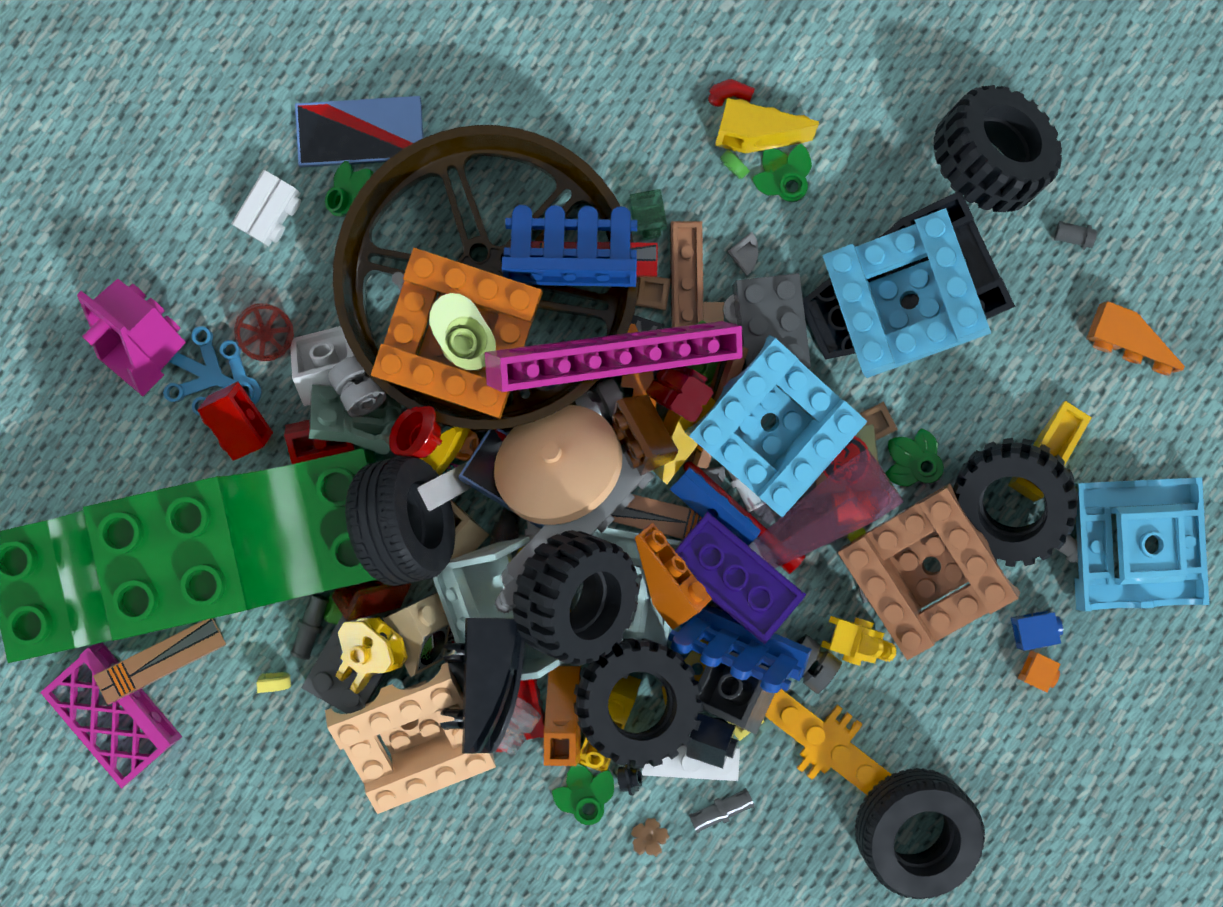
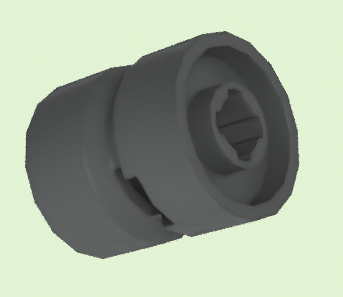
[797,634,842,694]

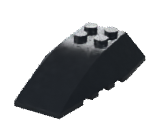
[803,191,1015,360]

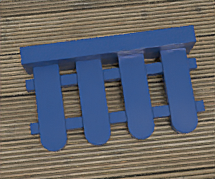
[502,205,637,287]
[668,605,812,693]

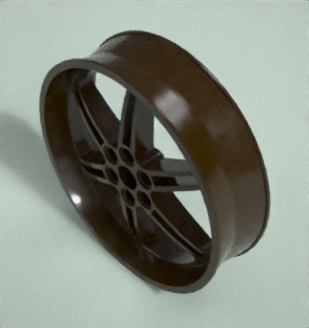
[333,125,638,432]

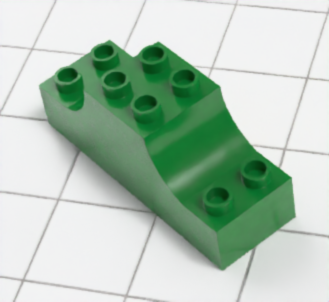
[0,448,377,663]

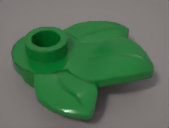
[752,144,812,202]
[325,161,374,217]
[884,428,944,487]
[552,763,614,825]

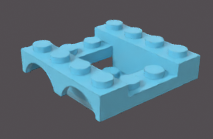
[823,208,991,378]
[684,335,868,517]
[1074,477,1209,612]

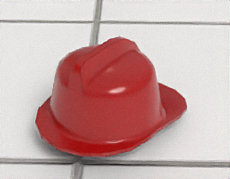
[389,406,442,458]

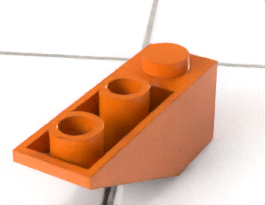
[1086,301,1185,376]
[635,523,712,630]
[544,666,581,766]

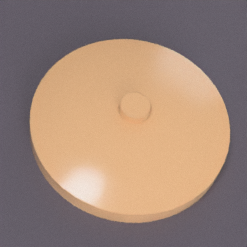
[494,405,622,525]

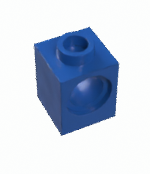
[1011,610,1063,651]

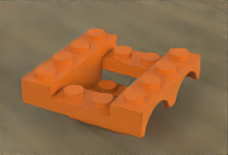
[371,247,543,419]

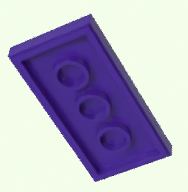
[675,512,806,645]

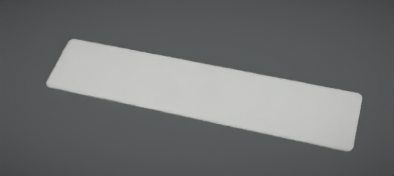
[417,461,472,511]

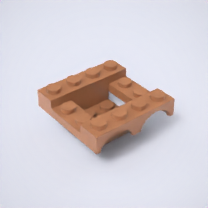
[838,483,1020,660]

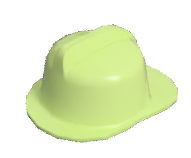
[429,293,496,370]

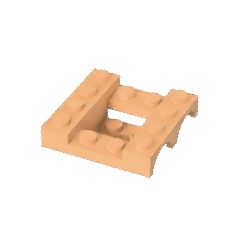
[325,662,496,814]

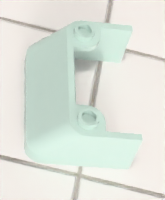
[433,536,564,681]

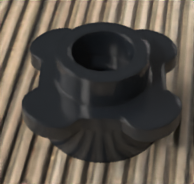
[617,764,642,796]

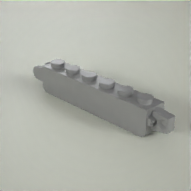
[494,444,655,614]

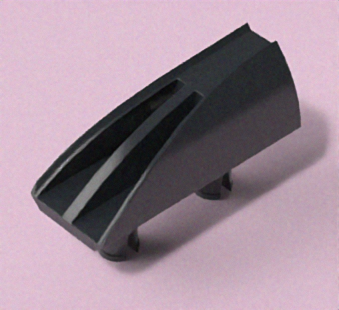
[440,618,525,754]

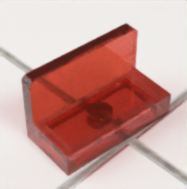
[332,580,411,621]

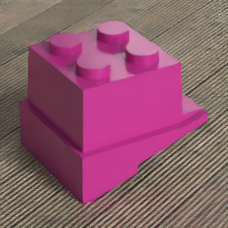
[77,279,186,396]

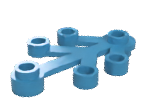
[163,326,262,416]

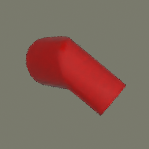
[708,79,755,107]

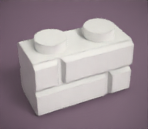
[231,170,301,247]

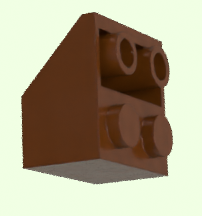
[610,395,678,476]

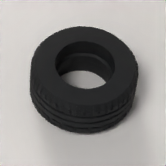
[345,456,455,586]
[855,768,985,899]

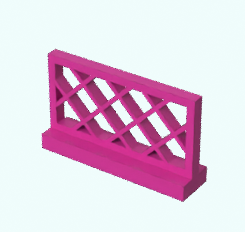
[40,642,182,789]

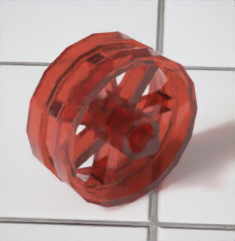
[234,303,294,362]

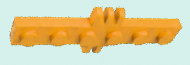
[765,689,892,795]

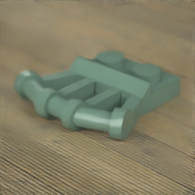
[309,384,401,454]

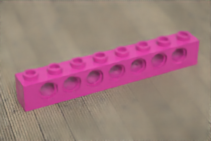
[485,321,743,392]

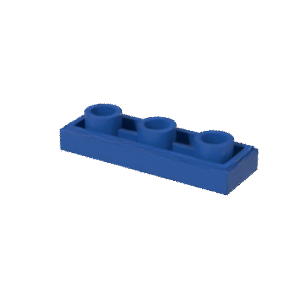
[670,467,761,545]

